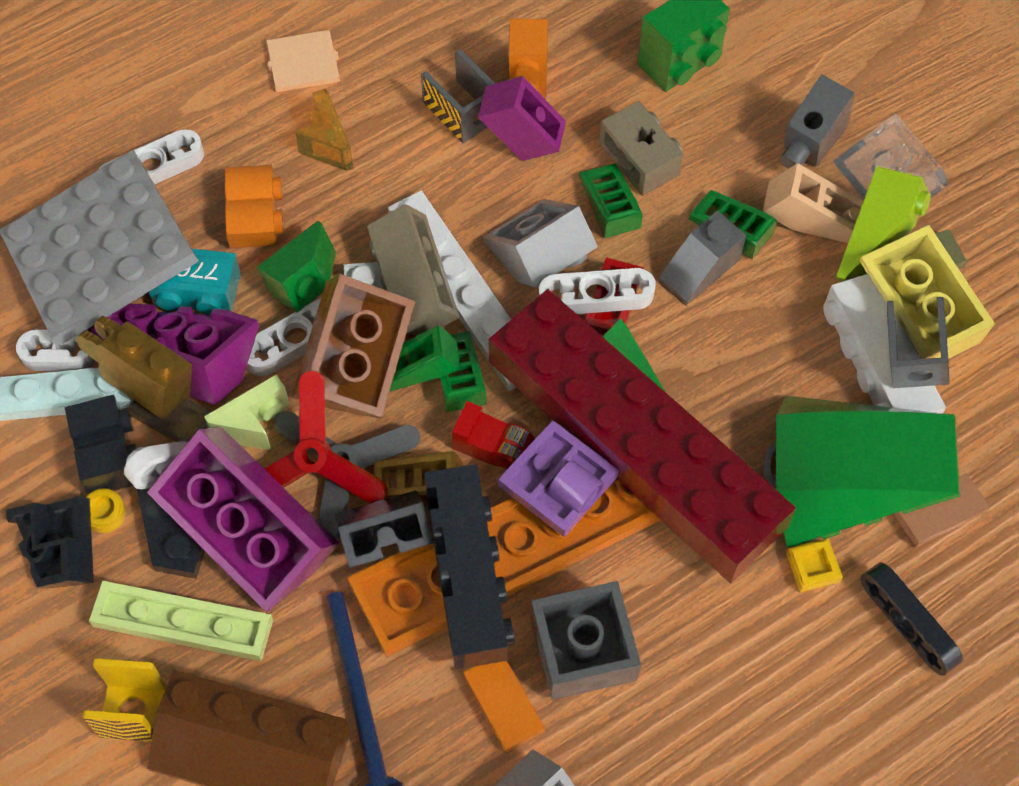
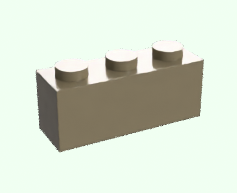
[367,204,460,336]

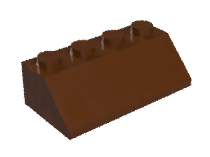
[147,669,350,786]

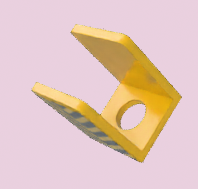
[83,658,167,742]

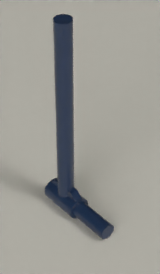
[326,592,404,786]

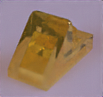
[295,88,353,171]

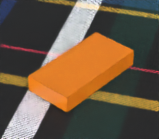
[463,661,545,754]

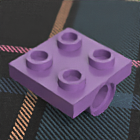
[498,420,619,537]

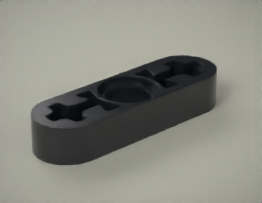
[861,562,963,676]

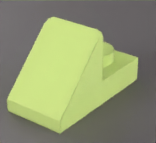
[204,374,290,450]

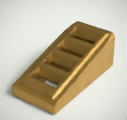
[374,451,463,502]

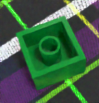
[637,0,730,92]

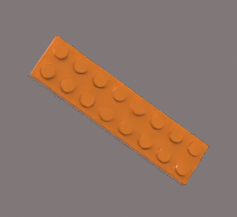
[347,479,661,657]

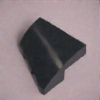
[6,497,94,588]

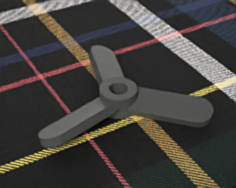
[274,411,420,540]

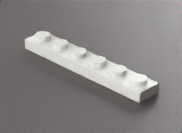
[388,190,516,392]

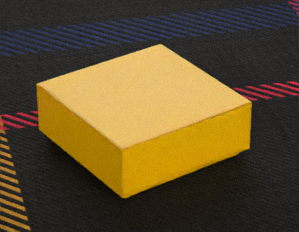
[786,538,843,593]

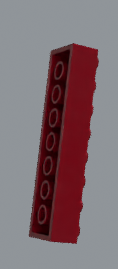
[488,289,796,584]

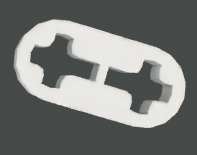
[16,330,96,371]

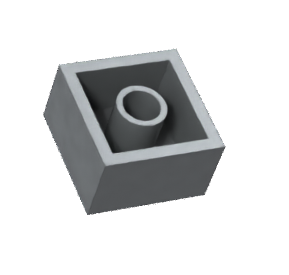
[530,581,641,700]

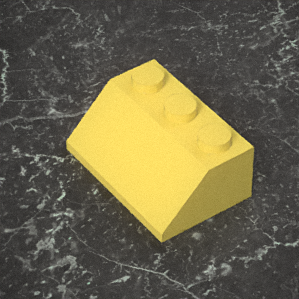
[859,225,995,359]

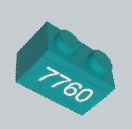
[149,249,241,315]

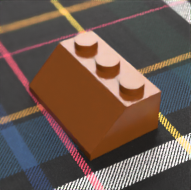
[292,274,415,418]

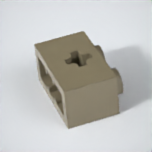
[599,101,683,196]

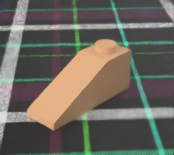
[763,163,864,243]

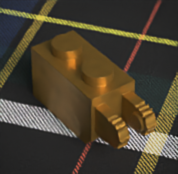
[76,316,192,419]

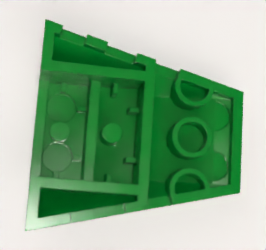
[776,395,960,549]

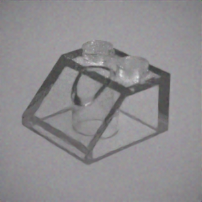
[833,113,949,200]

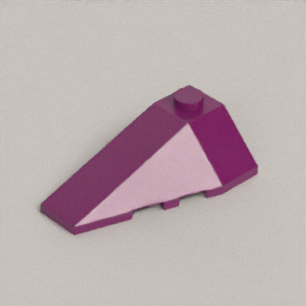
[86,303,259,405]

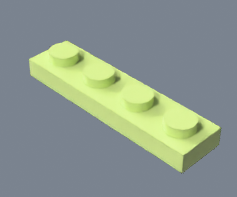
[89,581,273,662]

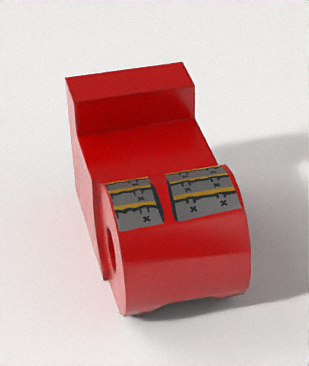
[452,401,535,469]

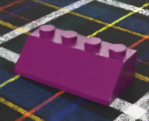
[147,427,340,612]

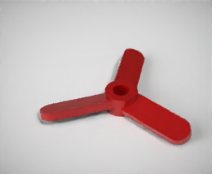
[264,370,388,503]

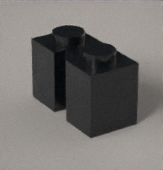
[64,394,138,494]
[334,490,434,568]

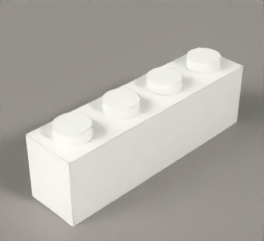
[823,274,946,413]

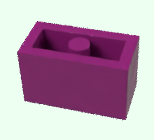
[478,76,566,161]

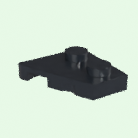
[137,488,205,579]

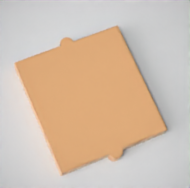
[267,30,340,92]

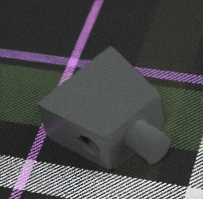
[779,74,855,169]

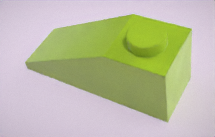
[836,166,931,282]

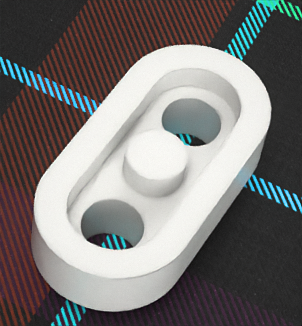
[124,441,188,489]

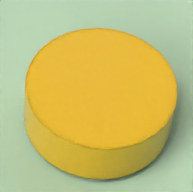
[85,489,126,533]

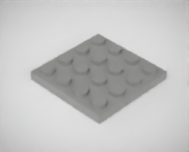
[0,150,199,346]

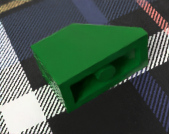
[257,221,336,313]

